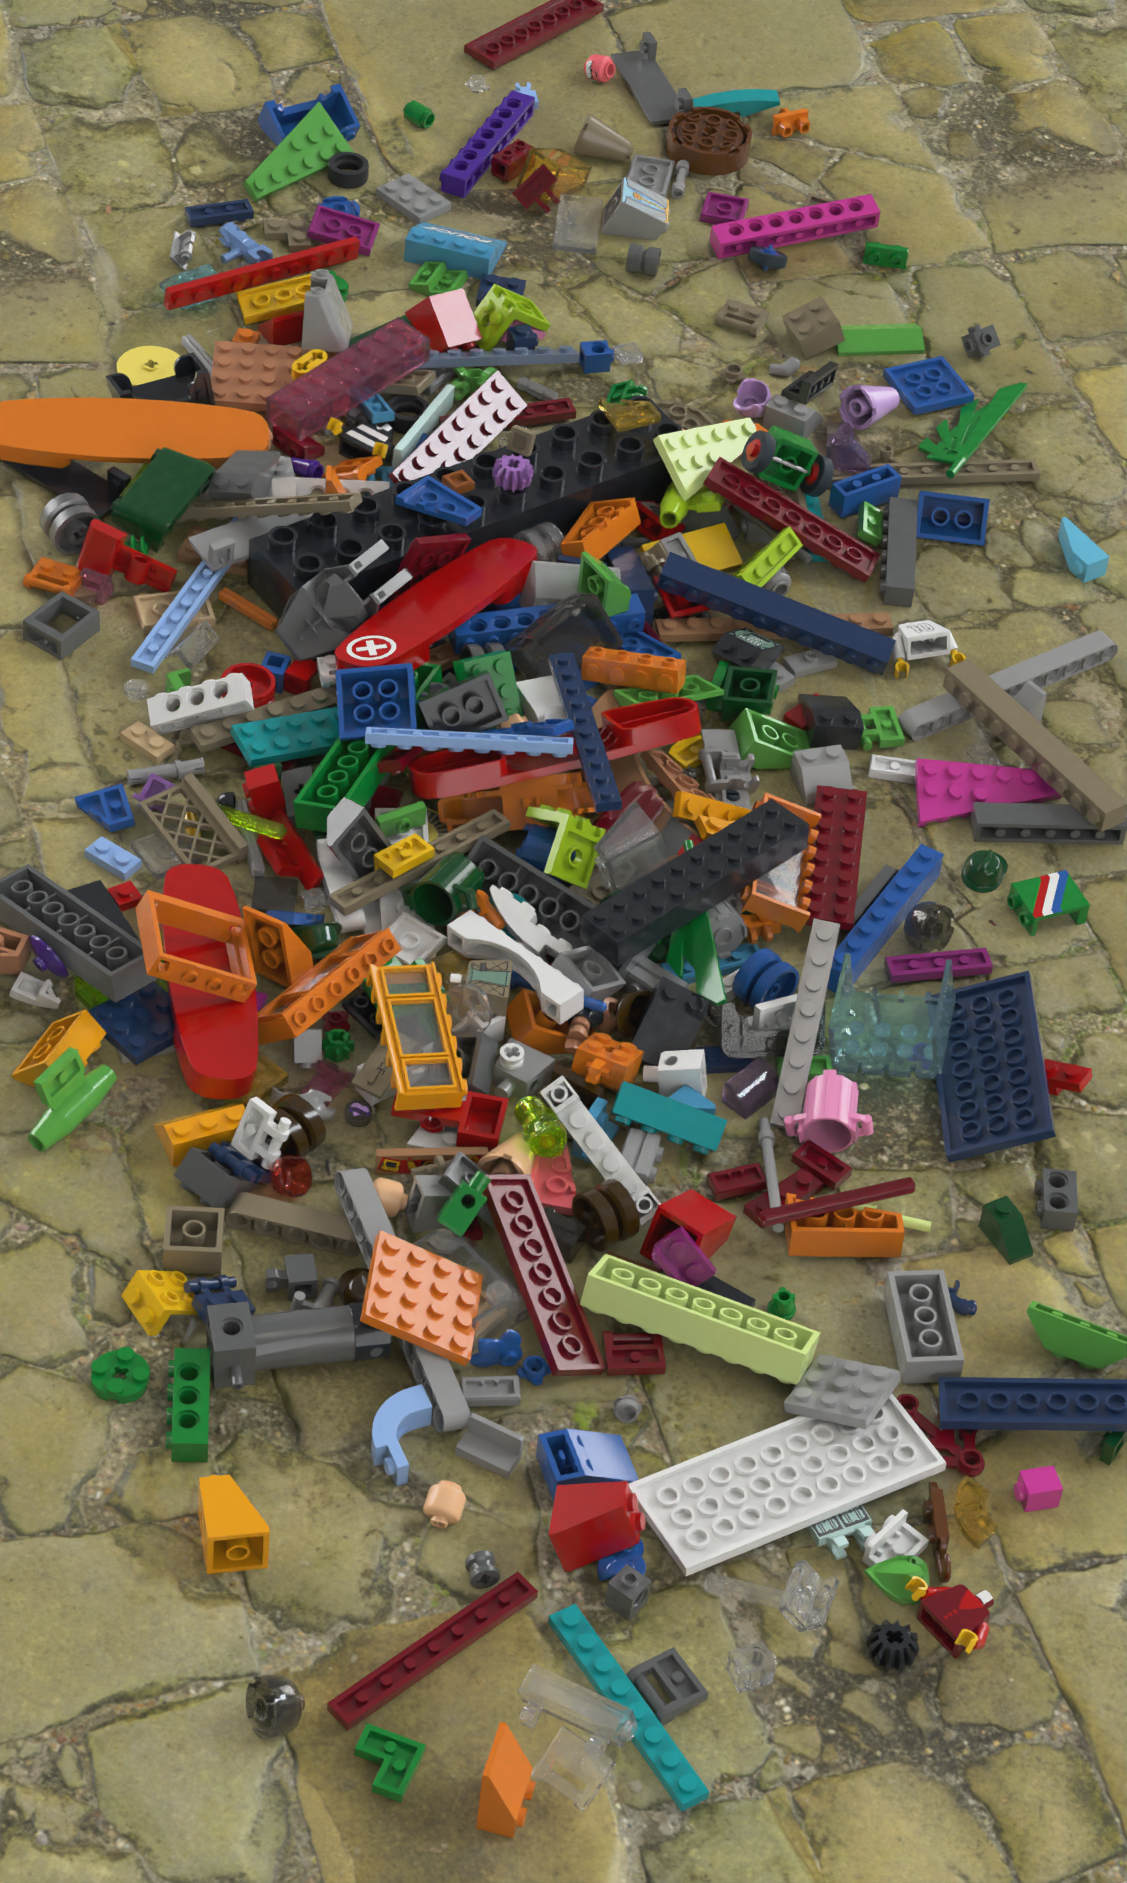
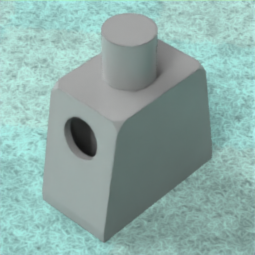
[492,1038,555,1100]
[404,1175,464,1233]

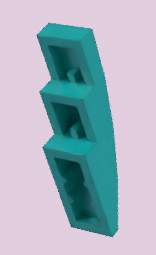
[693,89,781,117]

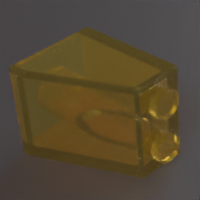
[516,148,592,206]

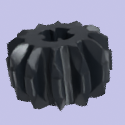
[866,1619,919,1673]

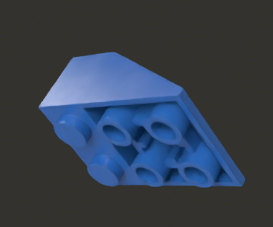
[536,1428,639,1502]

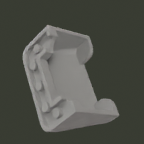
[302,269,353,352]

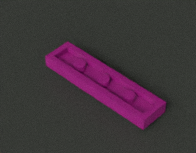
[884,948,993,983]

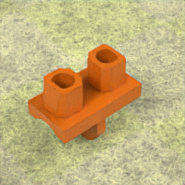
[771,108,810,138]

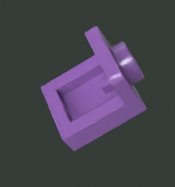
[132,773,176,813]

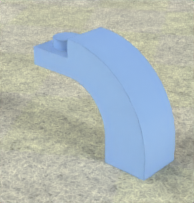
[371,1384,433,1486]

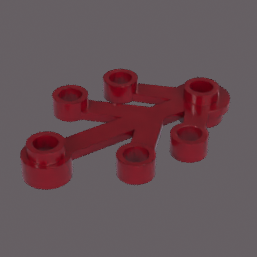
[897,1394,985,1477]

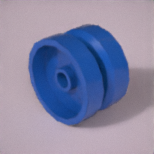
[732,948,799,1011]

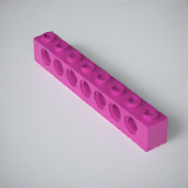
[709,194,881,259]

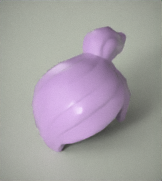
[733,378,772,418]

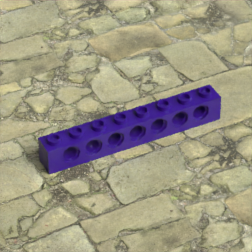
[439,90,535,198]

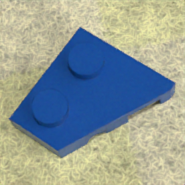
[74,784,135,833]

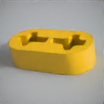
[291,349,328,382]

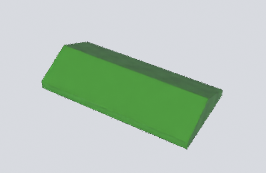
[835,323,925,356]
[613,674,724,707]

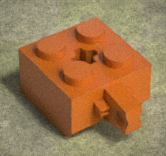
[571,1033,644,1093]

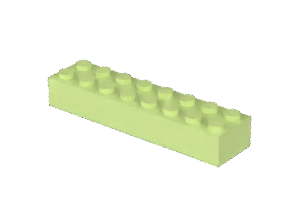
[580,1254,821,1385]

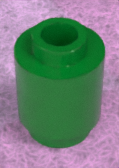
[403,100,435,128]

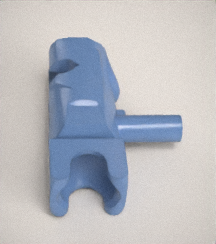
[218,222,273,266]

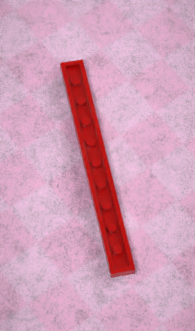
[163,236,360,311]

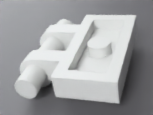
[230,1097,291,1170]

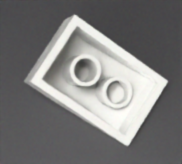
[516,675,571,737]

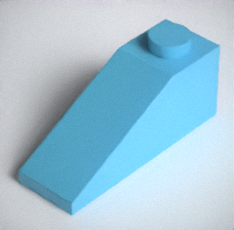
[1058,517,1110,583]

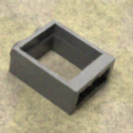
[23,591,100,660]

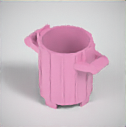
[784,1069,874,1153]

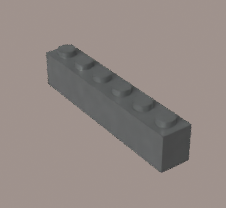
[879,497,918,607]
[970,802,1127,845]

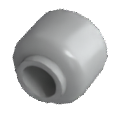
[762,566,791,596]

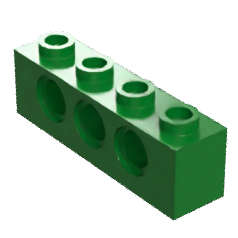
[166,1348,210,1462]

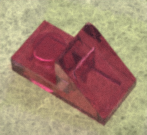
[301,1059,354,1107]

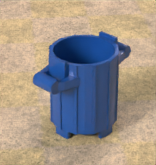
[516,824,576,886]

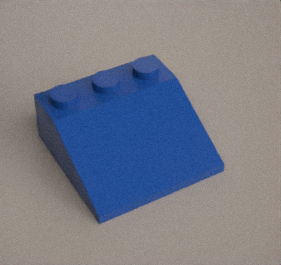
[336,663,417,741]

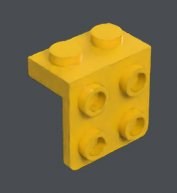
[121,1270,198,1336]

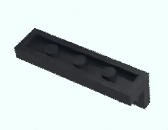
[781,361,839,405]

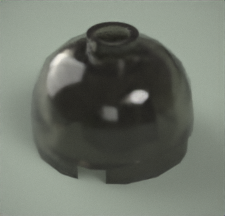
[904,901,955,953]
[246,1674,305,1740]

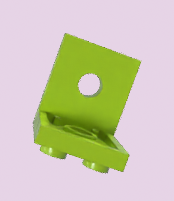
[473,284,551,352]
[525,804,606,889]

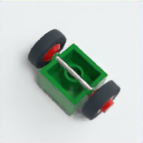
[742,425,834,497]

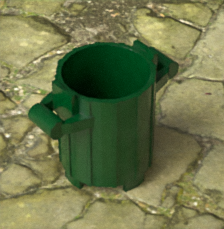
[400,852,485,926]

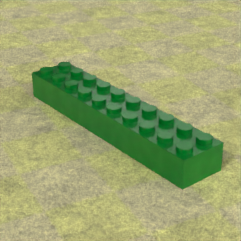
[293,663,443,832]

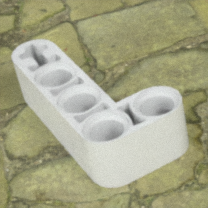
[316,838,366,934]

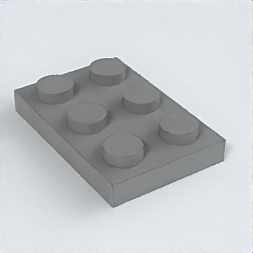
[376,173,452,224]

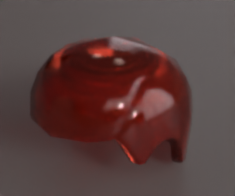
[270,1155,312,1198]

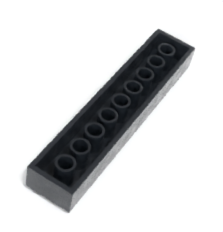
[581,799,809,967]

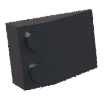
[798,694,864,750]
[630,977,710,1066]

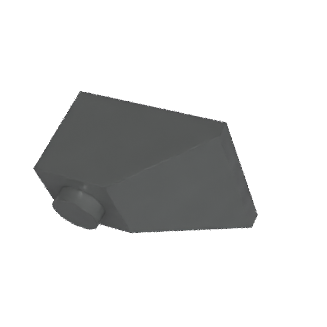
[681,504,740,541]

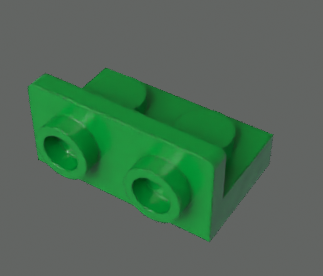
[863,242,909,270]

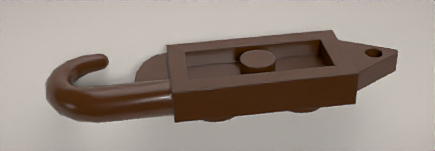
[923,1482,951,1583]

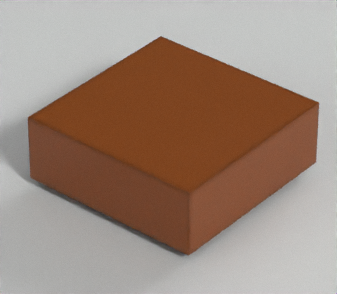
[442,469,475,494]

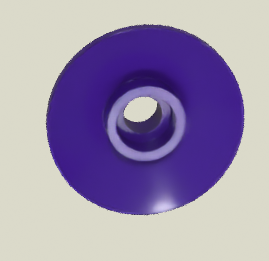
[29,935,69,978]

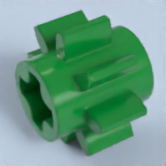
[322,1029,355,1062]

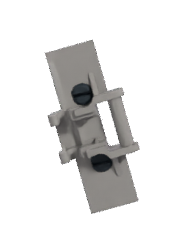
[698,729,760,810]

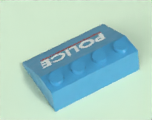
[404,222,507,279]

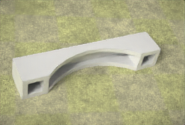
[447,910,584,1025]

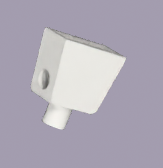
[643,1049,707,1097]

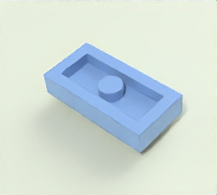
[84,836,142,881]

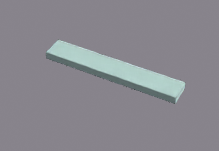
[392,384,455,469]

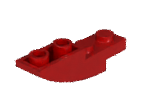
[1044,1059,1093,1096]

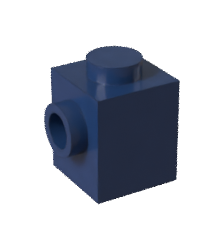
[506,324,538,351]

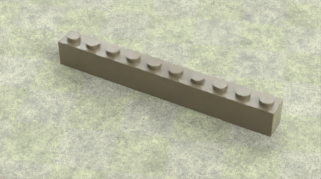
[943,659,1127,832]

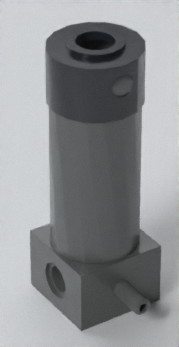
[206,1301,392,1390]

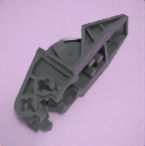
[275,538,413,662]

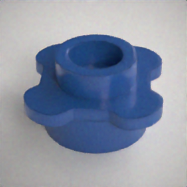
[517,1355,551,1386]

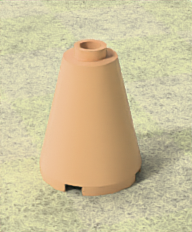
[477,1132,536,1175]

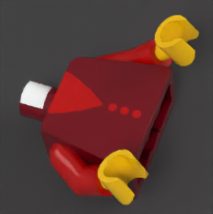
[904,1576,994,1659]

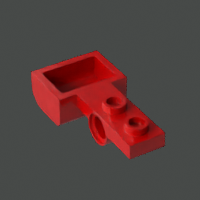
[76,519,178,592]
[391,1091,509,1152]

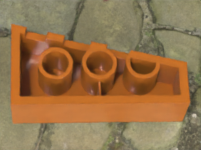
[560,498,641,560]
[784,1193,905,1258]

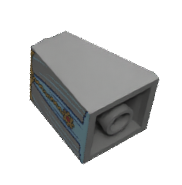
[601,177,670,240]

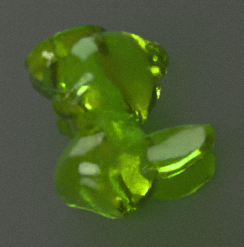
[514,1096,567,1158]

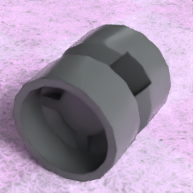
[626,243,661,277]

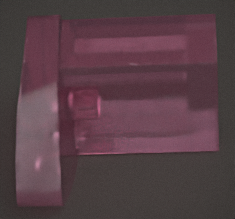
[79,567,115,605]

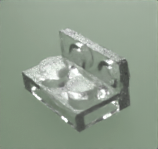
[778,1560,840,1632]

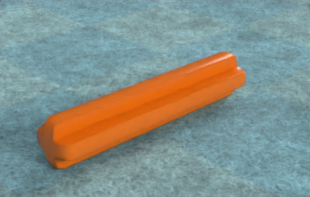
[219,587,279,631]

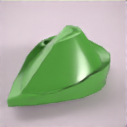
[864,1555,930,1605]

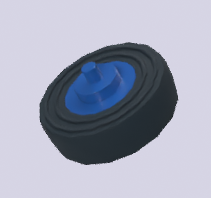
[748,244,788,271]

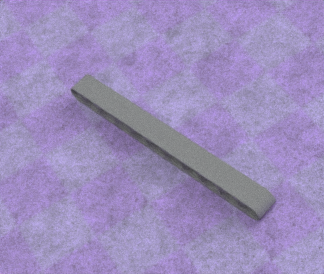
[898,630,1118,741]
[334,1168,470,1432]

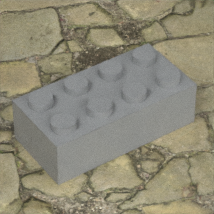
[883,1270,964,1384]

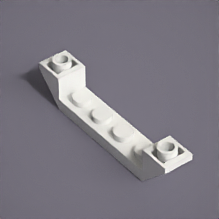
[540,1075,661,1226]

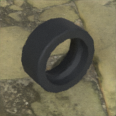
[328,152,369,189]
[388,394,429,434]

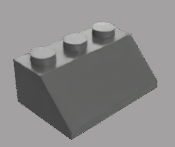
[327,797,392,881]

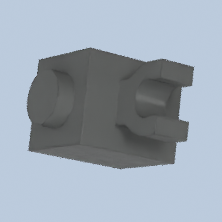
[265,1253,318,1301]

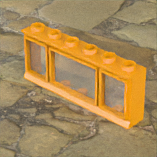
[366,962,468,1111]

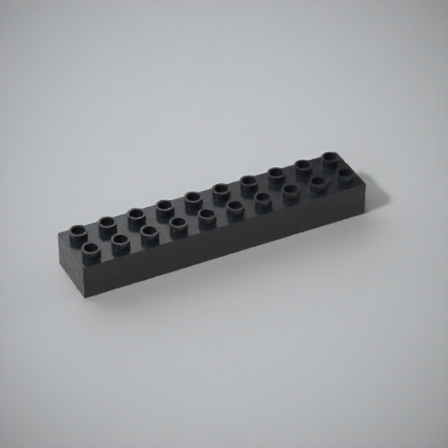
[248,395,683,619]

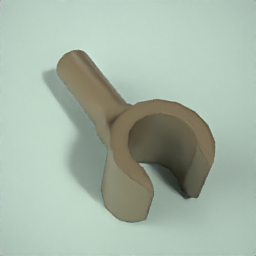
[880,445,900,463]

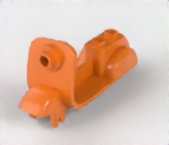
[437,772,596,832]

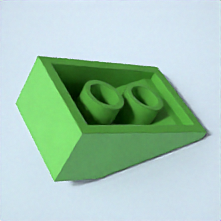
[729,708,811,769]

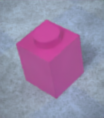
[1014,1465,1063,1512]

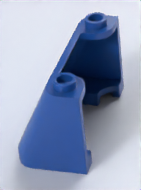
[257,84,361,146]

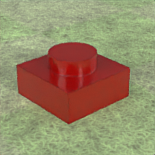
[107,880,143,912]

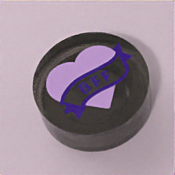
[345,1100,373,1127]

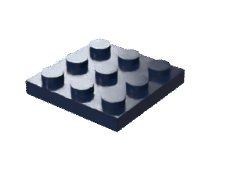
[88,981,175,1065]

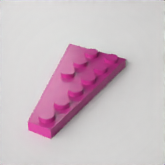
[915,758,1062,827]

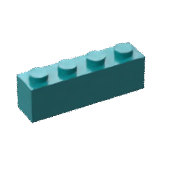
[610,1081,728,1155]

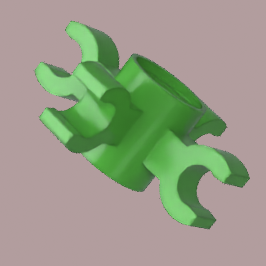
[450,366,497,400]

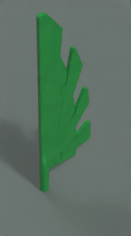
[918,382,1028,479]
[657,839,727,1006]

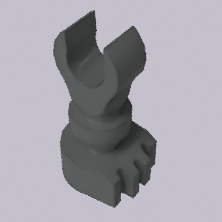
[346,406,388,428]

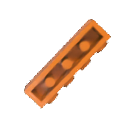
[581,646,686,694]

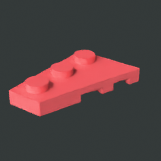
[531,1138,576,1216]

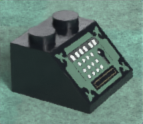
[711,628,785,669]

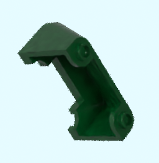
[110,447,216,553]

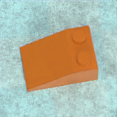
[242,906,313,987]
[507,988,596,1055]
[476,1722,536,1838]

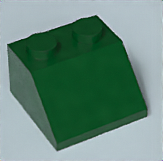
[722,666,778,722]

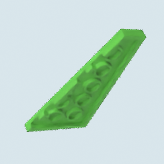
[243,102,354,202]

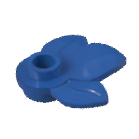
[469,1329,523,1367]
[597,1539,646,1581]

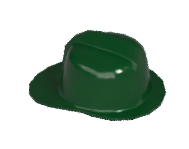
[961,849,1008,893]
[291,922,342,959]

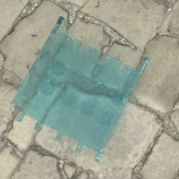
[828,953,956,1079]

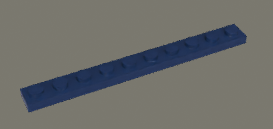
[548,652,622,812]

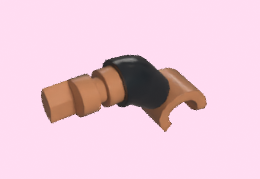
[564,997,618,1055]

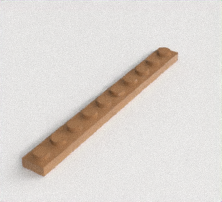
[654,612,894,642]

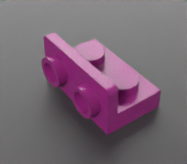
[652,1226,716,1287]

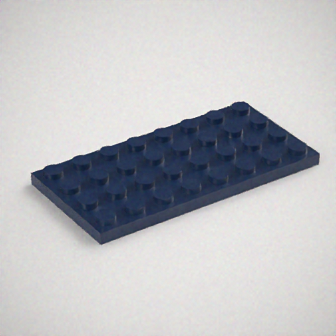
[926,970,1056,1163]

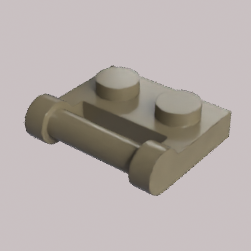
[714,299,769,337]

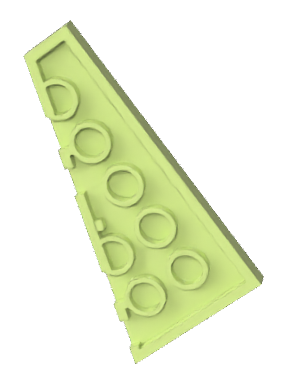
[653,417,757,501]

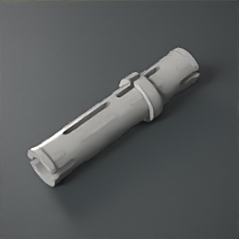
[126,757,205,786]

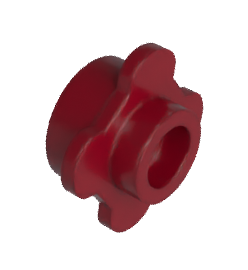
[322,1011,350,1032]

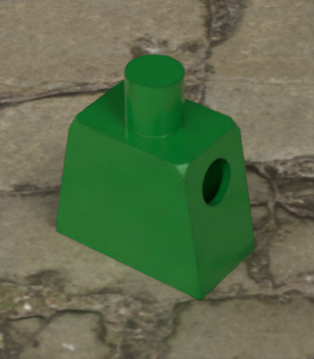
[436,1170,491,1237]

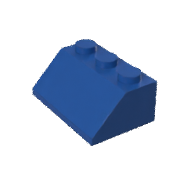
[916,491,990,546]

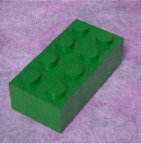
[453,651,523,731]

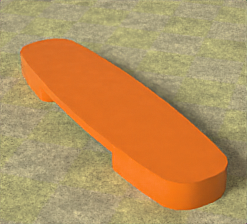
[0,398,269,472]

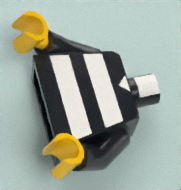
[326,417,395,463]

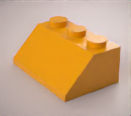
[11,1009,106,1087]
[154,1103,245,1167]

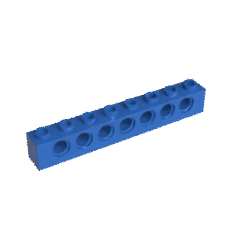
[447,593,646,655]

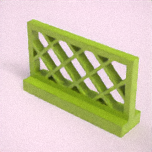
[732,526,803,587]

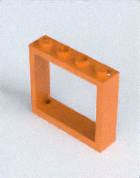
[135,890,257,1003]

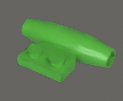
[28,1047,117,1152]

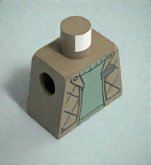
[449,960,513,1016]

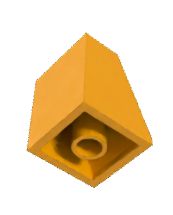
[198,1475,270,1574]

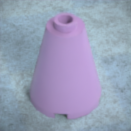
[839,385,899,430]

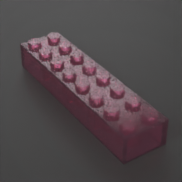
[266,317,431,441]

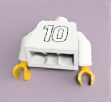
[892,620,966,679]

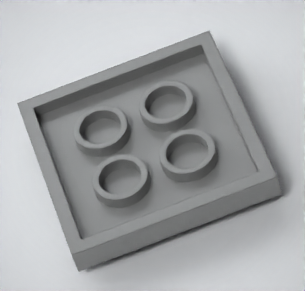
[784,1354,901,1430]

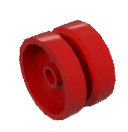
[220,663,275,708]

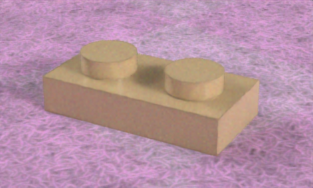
[120,721,175,764]

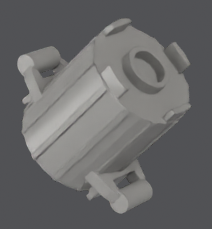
[708,893,748,959]

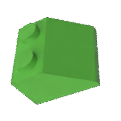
[577,551,631,619]

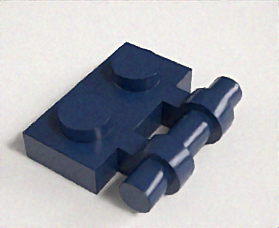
[208,1141,276,1184]
[183,1274,256,1324]

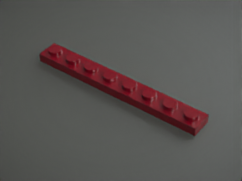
[327,1571,538,1731]

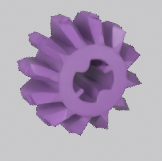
[492,454,533,492]

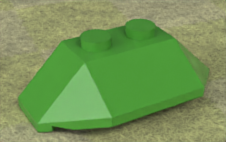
[1027,1300,1127,1370]

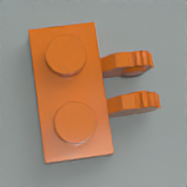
[739,914,781,945]

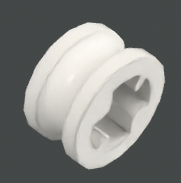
[499,1043,524,1070]

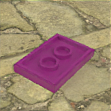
[306,205,380,256]

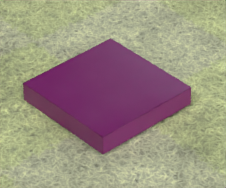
[699,191,749,224]

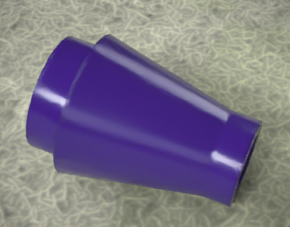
[291,457,324,478]

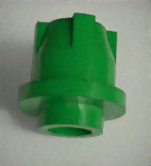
[767,1287,796,1321]

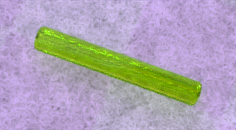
[216,803,287,839]

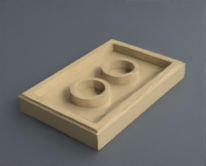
[133,591,216,634]

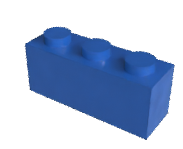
[828,464,902,518]

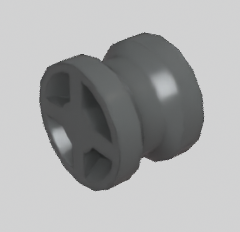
[465,1550,500,1589]

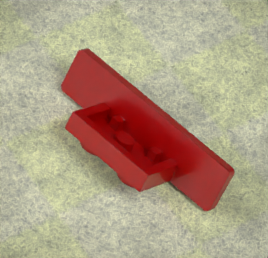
[256,808,324,894]

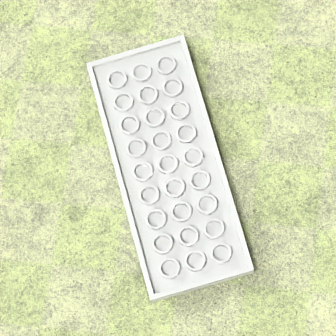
[629,1394,946,1576]

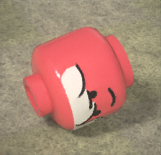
[584,54,616,83]

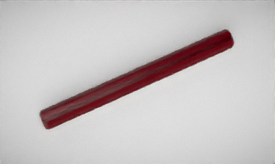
[759,1177,916,1227]

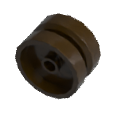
[265,1094,326,1167]
[572,1179,640,1251]

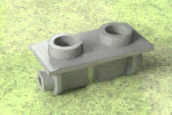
[169,230,196,272]

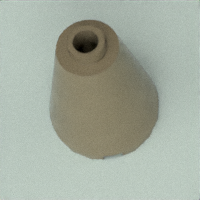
[573,113,634,162]

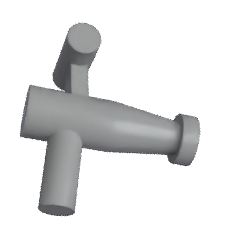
[289,1277,340,1311]

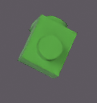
[165,668,191,709]

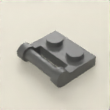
[627,1647,708,1725]

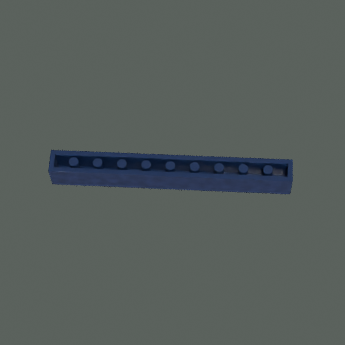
[656,552,896,675]

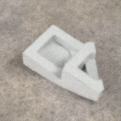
[9,971,61,1009]

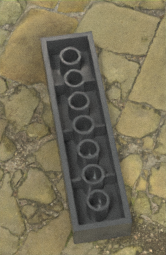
[467,834,656,987]
[0,864,158,1003]

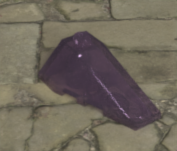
[825,421,871,472]

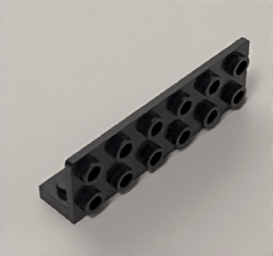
[0,459,131,519]

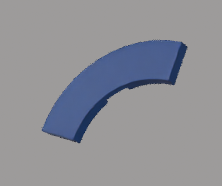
[479,719,575,736]

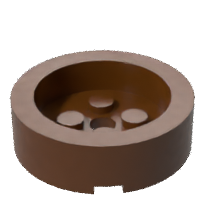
[666,107,752,176]

